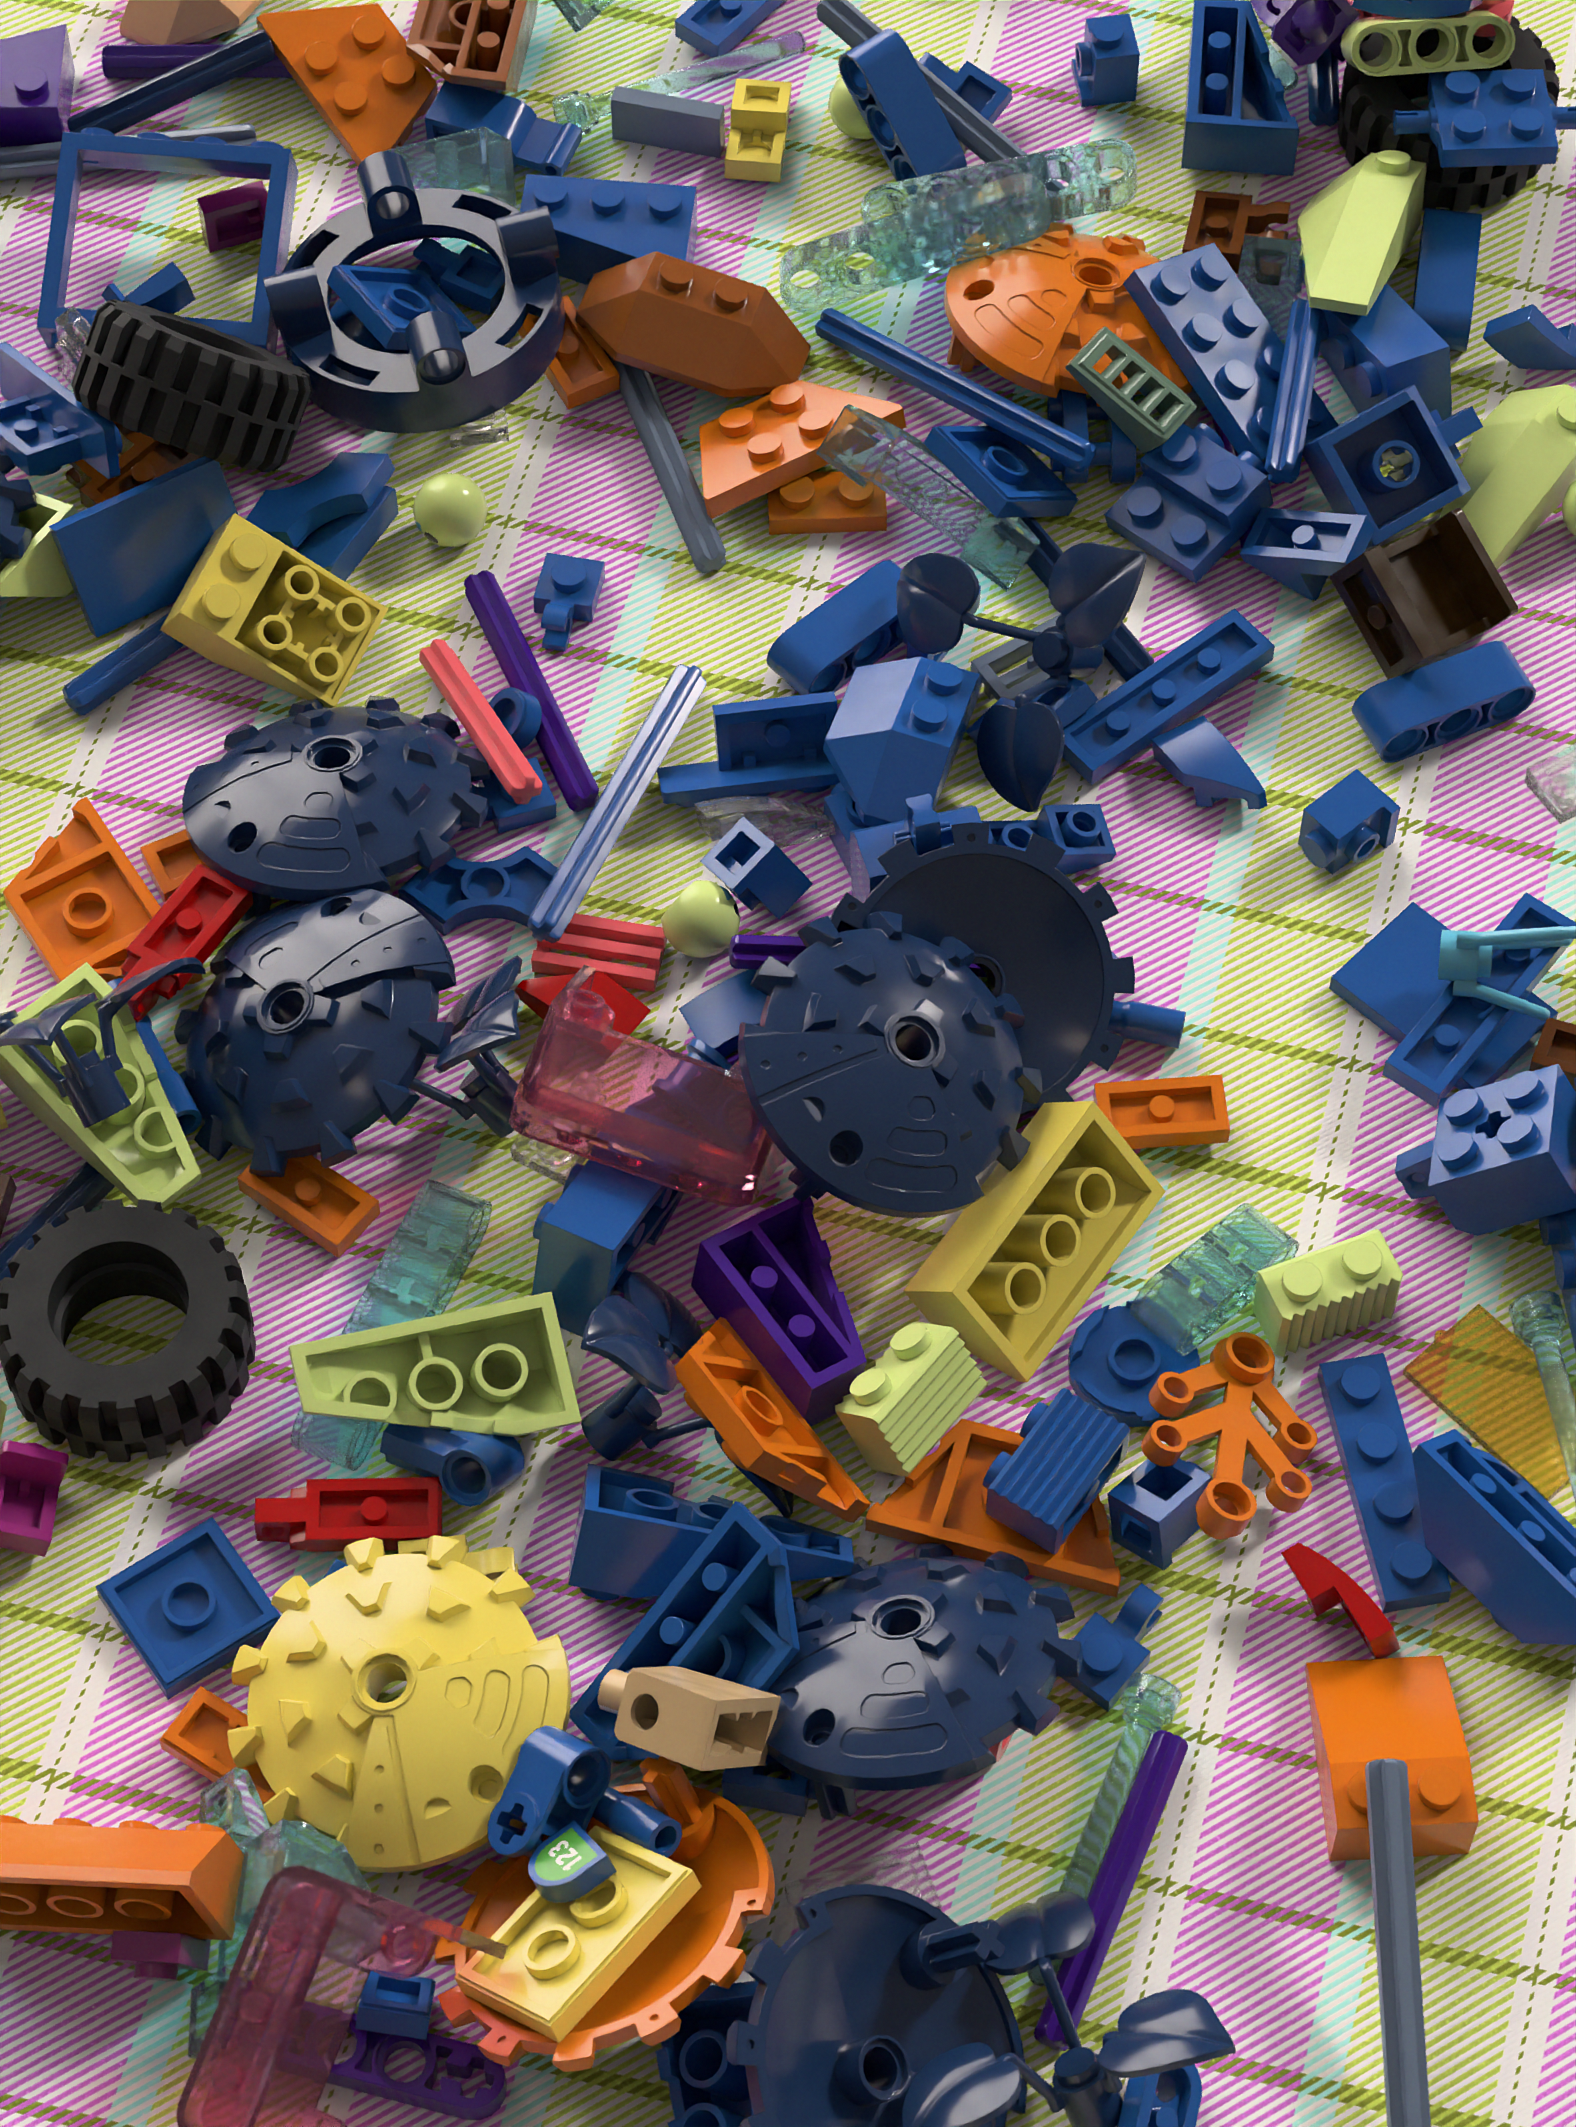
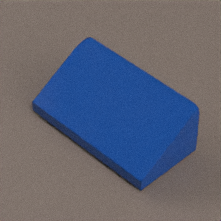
[296,486,399,581]

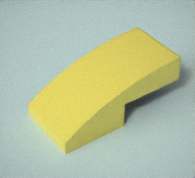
[724,78,792,182]

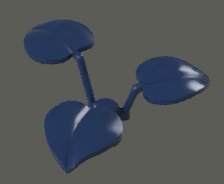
[897,542,1147,812]
[312,955,536,1158]
[0,957,206,1128]
[580,1272,794,1519]
[902,1891,1236,2127]

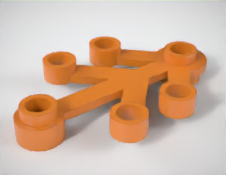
[1141,1332,1318,1540]

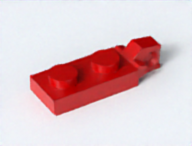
[117,864,253,1023]
[254,1477,443,1552]

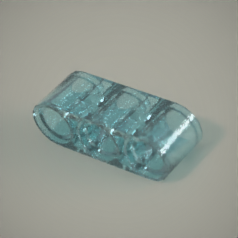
[1130,1203,1299,1356]

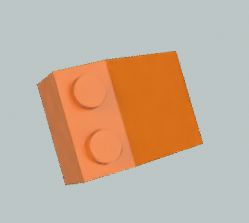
[1305,1655,1479,1861]

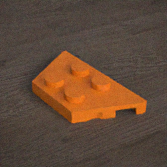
[256,3,438,166]
[699,380,907,519]
[3,796,203,984]
[674,1317,871,1523]
[865,1418,1121,1598]

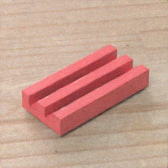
[531,913,667,992]

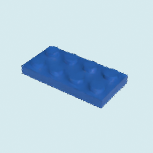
[1123,243,1339,465]

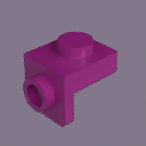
[197,180,268,253]
[0,1440,69,1557]
[110,1930,211,1981]

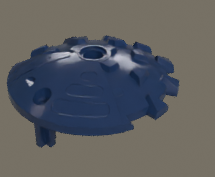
[182,696,490,922]
[830,822,1135,1114]
[174,888,456,1177]
[738,911,1042,1218]
[766,1543,1083,1821]
[726,1884,1028,2127]

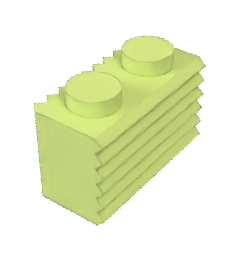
[1251,1229,1403,1358]
[835,1321,988,1477]

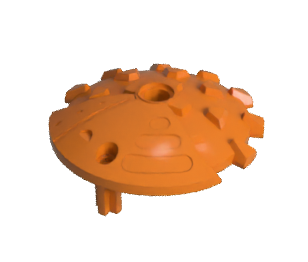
[943,222,1193,407]
[434,1756,775,2072]

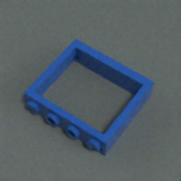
[36,127,299,355]

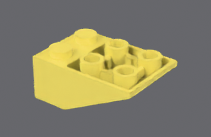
[160,513,388,708]

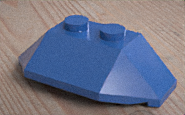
[823,657,982,827]
[1412,1429,1576,1645]
[569,1501,800,1762]

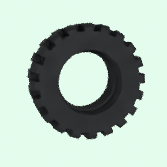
[1337,15,1560,212]
[72,299,312,473]
[0,1199,256,1462]

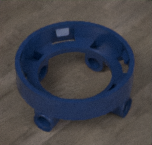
[263,151,565,433]

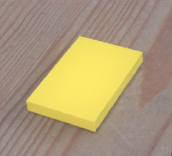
[454,1825,701,2043]

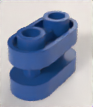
[1047,388,1136,484]

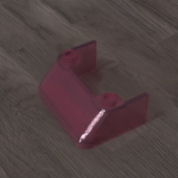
[509,965,785,1207]
[177,1865,508,2127]

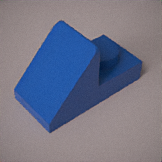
[1240,507,1374,601]

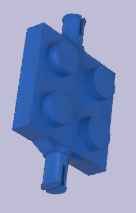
[1393,69,1576,167]

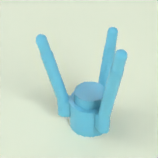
[1438,926,1576,1020]

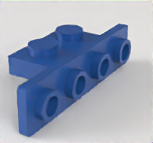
[0,341,123,479]
[657,691,840,807]

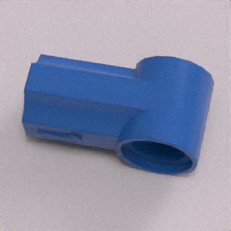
[380,1423,524,1507]

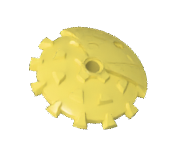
[227,1535,571,1873]

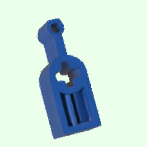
[425,80,583,177]

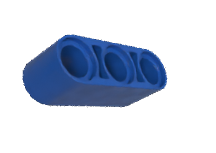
[838,29,967,201]
[1412,207,1482,352]
[766,559,903,695]
[1352,641,1536,763]

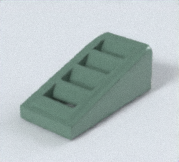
[1065,326,1197,454]

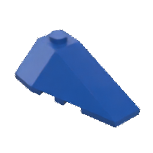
[568,1463,854,1600]

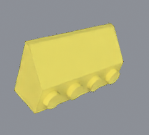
[903,1101,1166,1382]

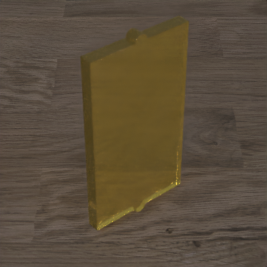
[1403,1304,1576,1502]

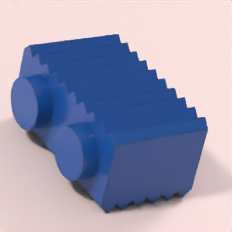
[983,1388,1130,1555]

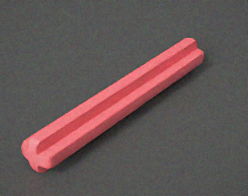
[419,639,542,805]

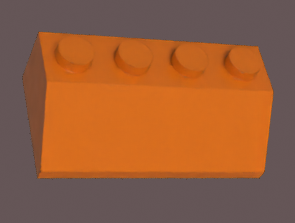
[0,1815,248,1941]

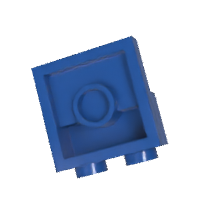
[1104,423,1273,584]

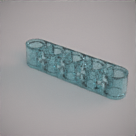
[861,138,1138,255]
[779,173,1052,313]
[291,1179,492,1471]

